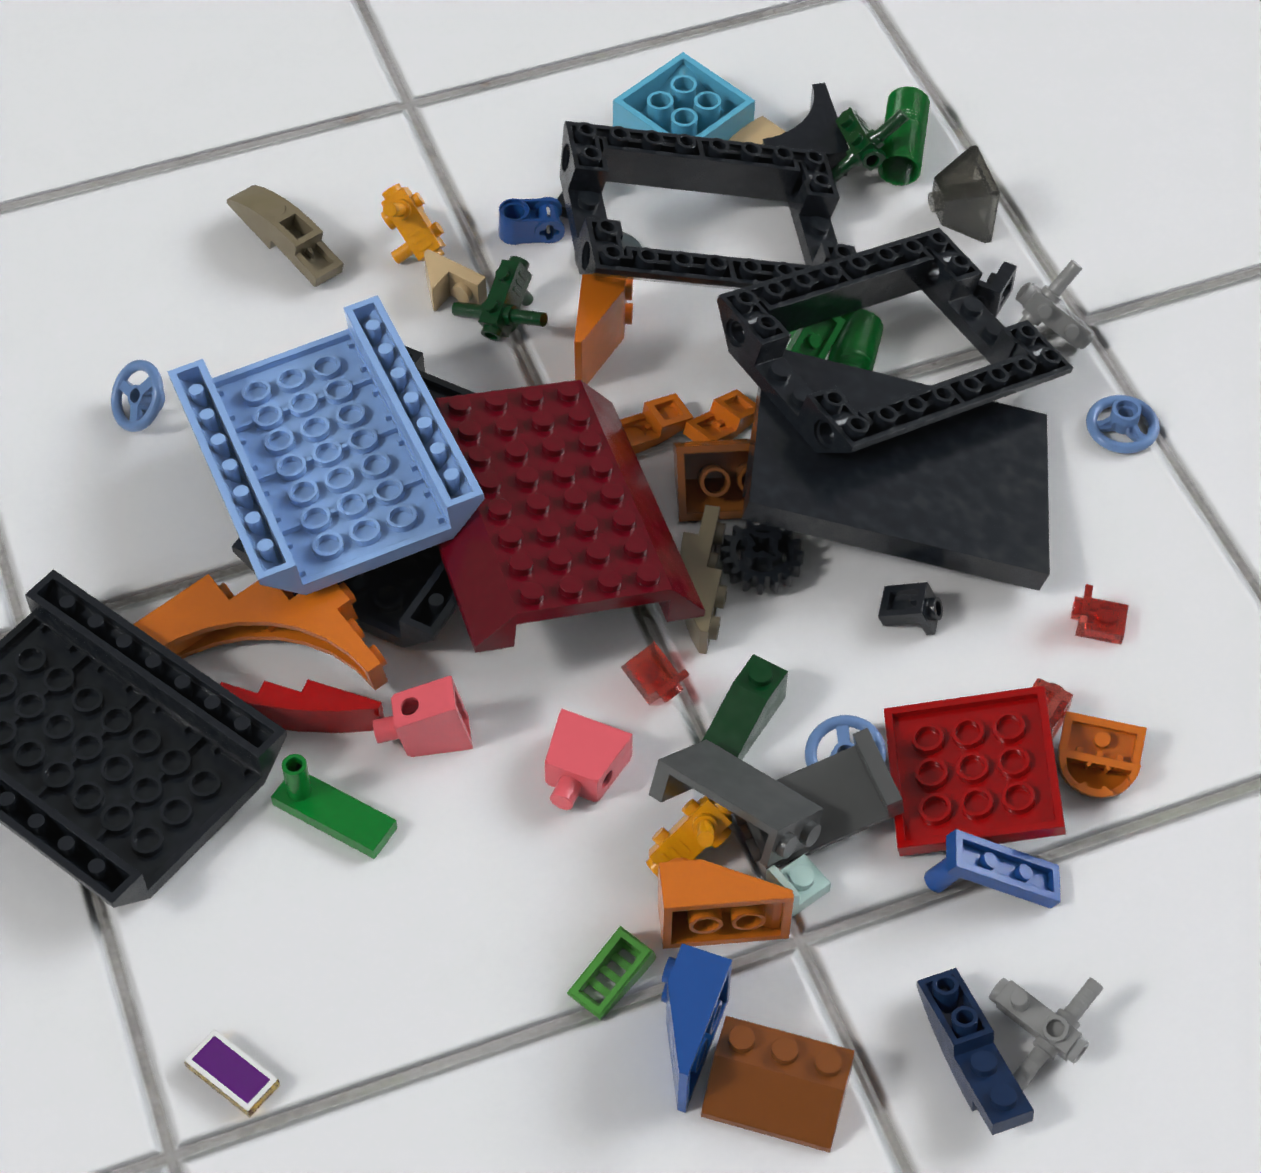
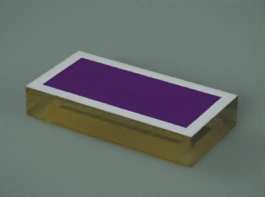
[184,1029,280,1118]

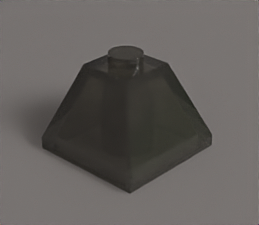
[928,145,1000,243]

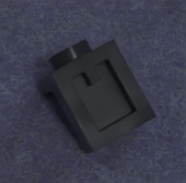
[974,261,1017,317]
[878,582,943,635]

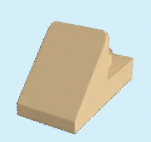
[424,249,487,311]

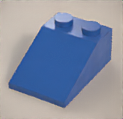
[661,943,732,1113]

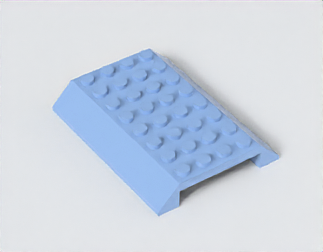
[167,295,485,595]

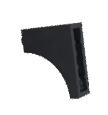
[763,83,849,176]

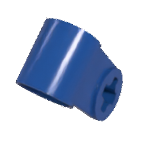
[498,197,565,245]

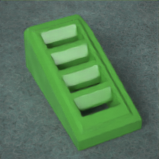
[567,926,657,1021]

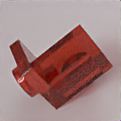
[621,641,690,705]

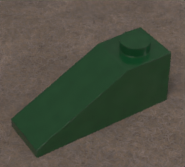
[702,654,788,760]

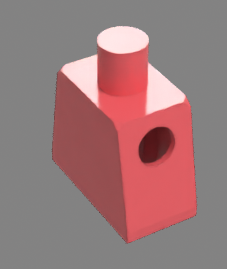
[373,676,473,757]
[545,709,633,810]

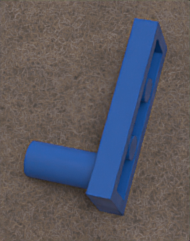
[924,829,1061,909]

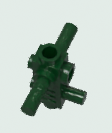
[831,107,909,183]
[452,256,548,341]

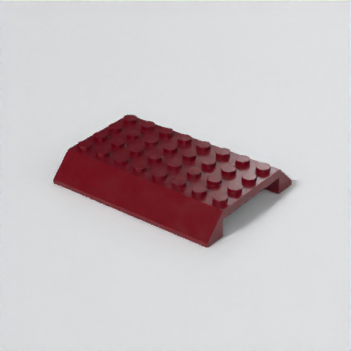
[434,380,705,653]

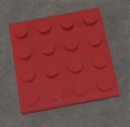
[884,685,1066,856]

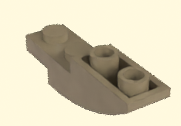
[227,185,344,287]
[680,505,728,654]

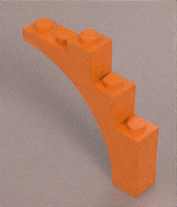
[133,574,388,690]

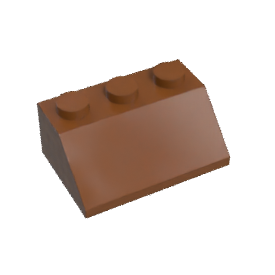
[673,439,750,522]
[701,1016,855,1153]

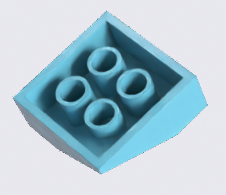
[613,52,755,140]

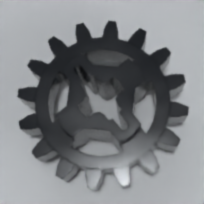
[720,520,804,595]

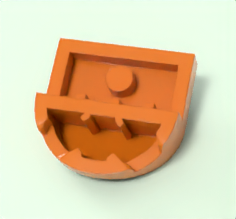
[1057,711,1147,798]

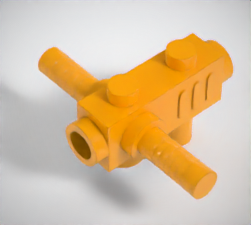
[381,183,446,264]
[646,796,733,877]

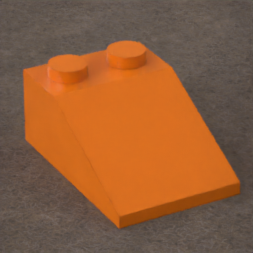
[574,274,633,384]
[658,858,794,949]

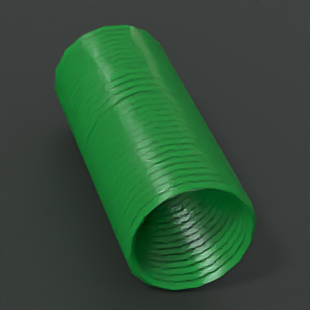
[878,86,930,186]
[827,309,884,371]

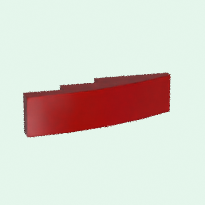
[220,679,384,733]

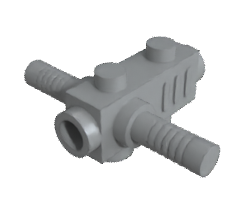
[1015,260,1095,349]
[989,977,1104,1091]

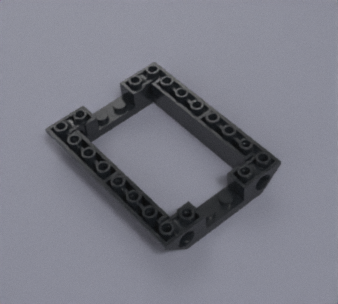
[560,121,856,290]
[717,228,1074,453]

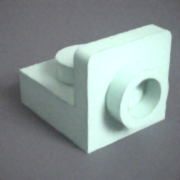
[765,854,831,918]

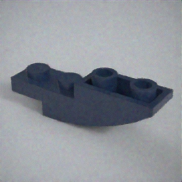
[917,968,1034,1135]

